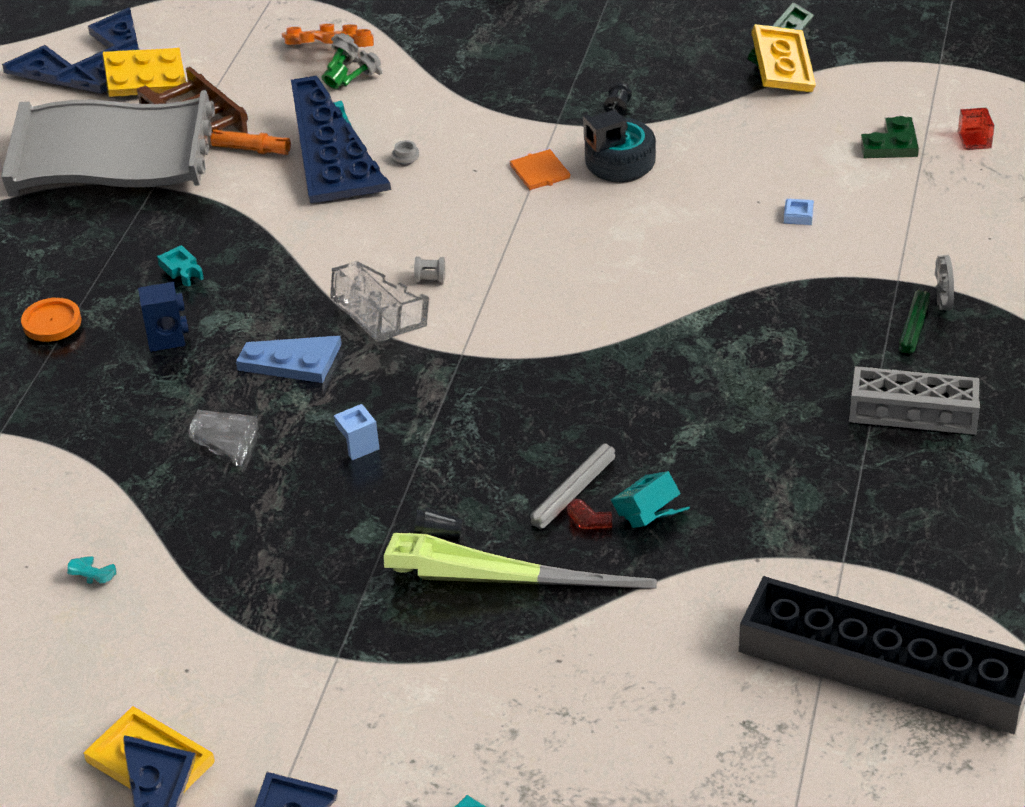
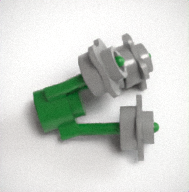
[322,33,382,89]

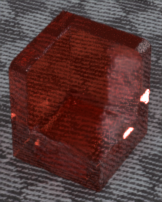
[957,108,994,150]

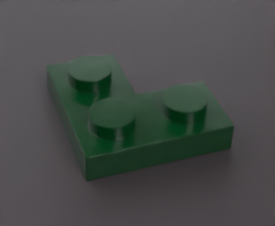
[860,116,919,158]

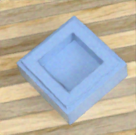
[784,199,814,225]

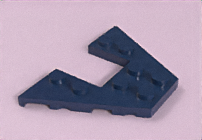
[2,8,139,94]
[123,735,338,807]

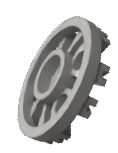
[934,255,954,311]

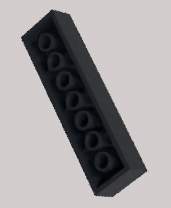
[739,576,1025,735]

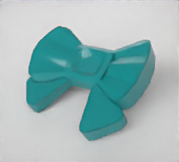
[67,556,117,584]

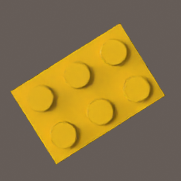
[751,24,816,92]
[103,48,186,97]
[83,706,215,792]

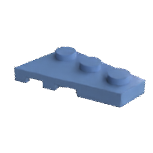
[236,336,341,383]

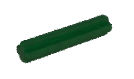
[898,290,931,355]

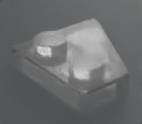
[188,410,258,466]

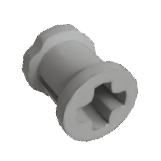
[414,257,445,283]

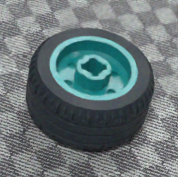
[584,118,656,182]

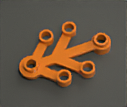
[282,24,374,47]

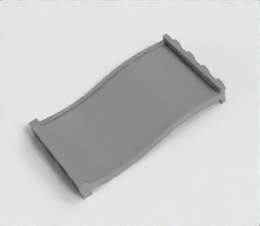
[1,90,215,196]

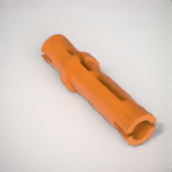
[211,129,291,155]

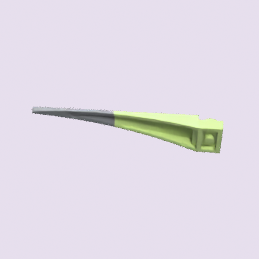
[384,533,657,589]

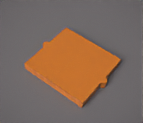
[510,149,570,190]

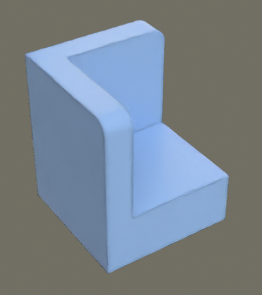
[334,404,379,460]

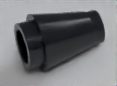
[414,508,462,539]

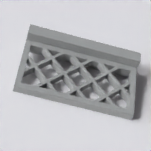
[849,366,980,435]

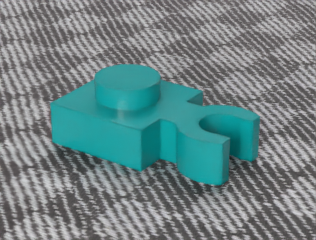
[157,245,204,286]

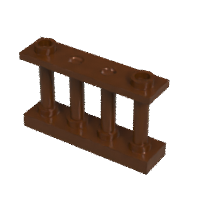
[137,66,248,133]

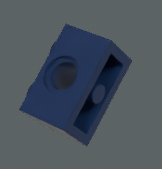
[138,282,189,352]

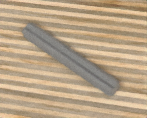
[530,444,615,529]

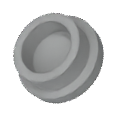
[392,140,419,165]

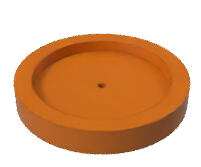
[21,298,81,342]

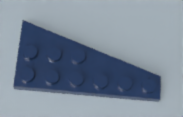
[291,75,391,204]

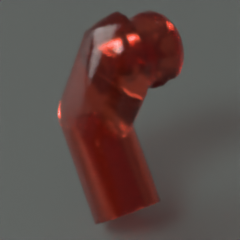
[567,499,612,529]

